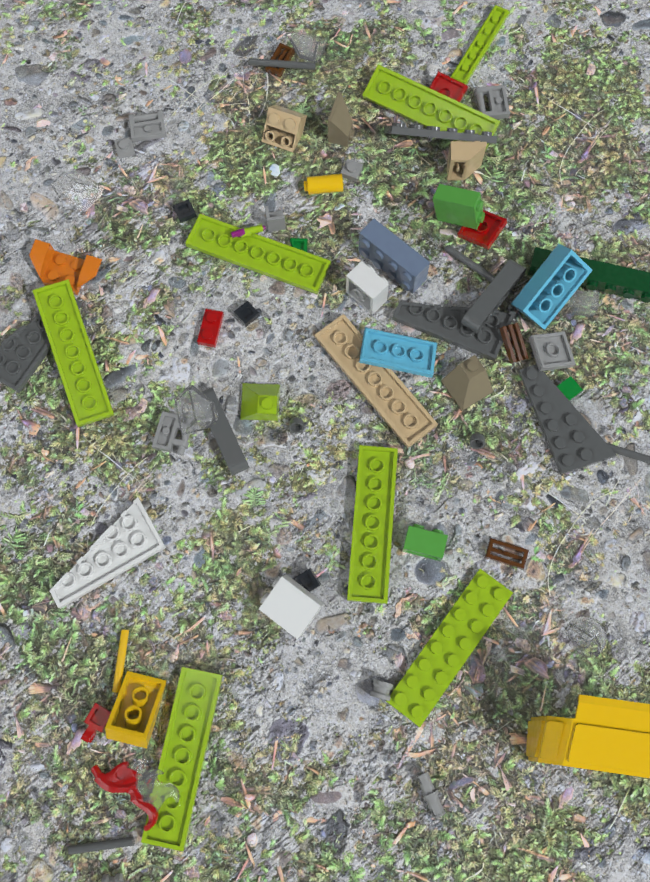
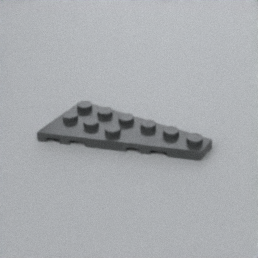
[0,299,82,393]
[518,364,617,475]

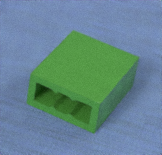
[433,184,485,229]

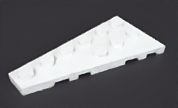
[50,497,166,609]

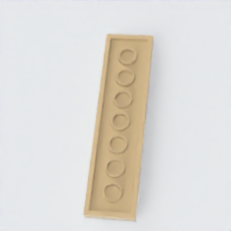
[314,314,438,448]

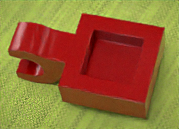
[81,703,111,743]

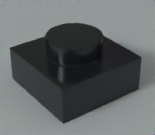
[173,199,197,223]
[234,301,260,327]
[293,568,321,592]

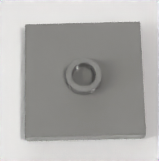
[529,331,576,371]

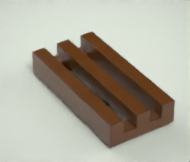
[265,43,295,78]
[499,323,529,364]
[484,538,529,570]

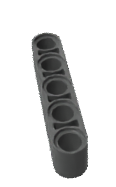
[461,259,526,333]
[195,387,250,476]

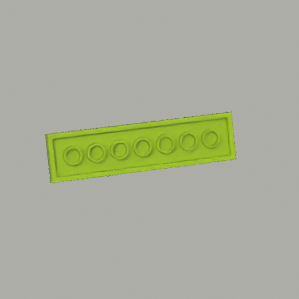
[362,64,500,151]
[185,214,331,294]
[32,279,114,427]
[347,445,398,604]
[386,569,513,727]
[141,667,223,852]

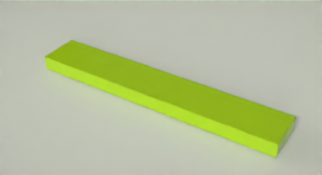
[451,5,510,85]

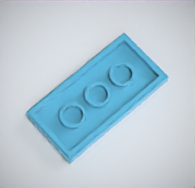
[359,328,437,378]

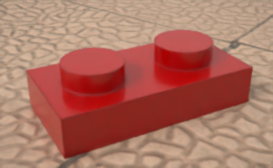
[197,309,224,348]

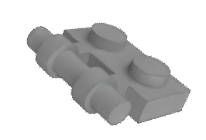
[151,411,194,456]

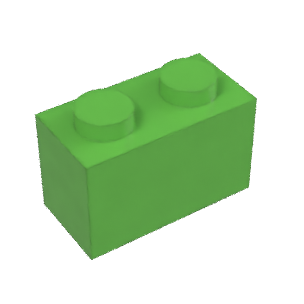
[402,524,448,561]

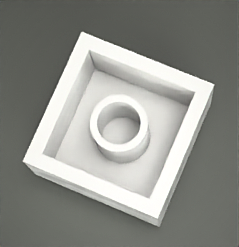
[346,261,389,315]

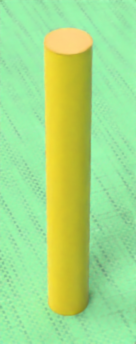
[112,629,129,693]

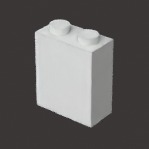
[259,574,325,639]

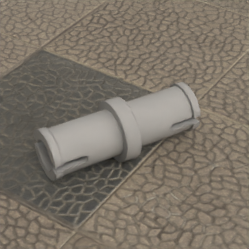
[416,771,446,819]

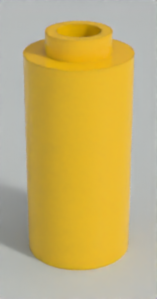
[304,173,343,195]

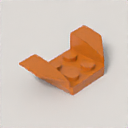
[29,239,102,295]

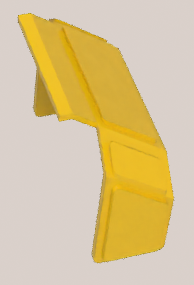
[526,694,650,778]

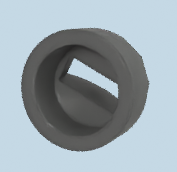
[289,417,304,433]
[470,432,485,449]

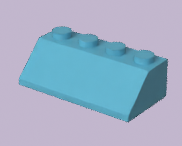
[511,244,592,330]

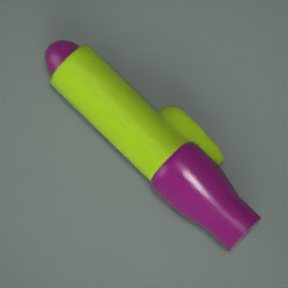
[231,224,266,238]

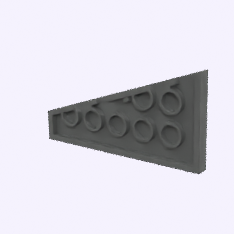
[384,122,497,144]
[392,301,516,362]

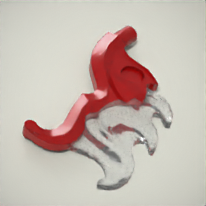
[90,759,180,831]

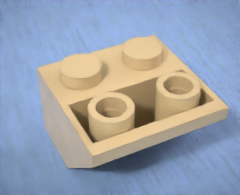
[261,105,307,152]
[447,141,487,181]

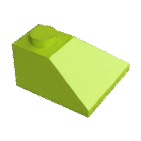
[240,383,280,421]

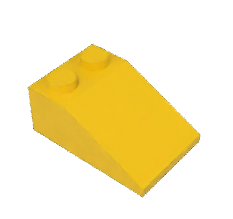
[105,671,167,749]

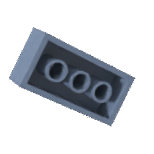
[359,219,430,294]

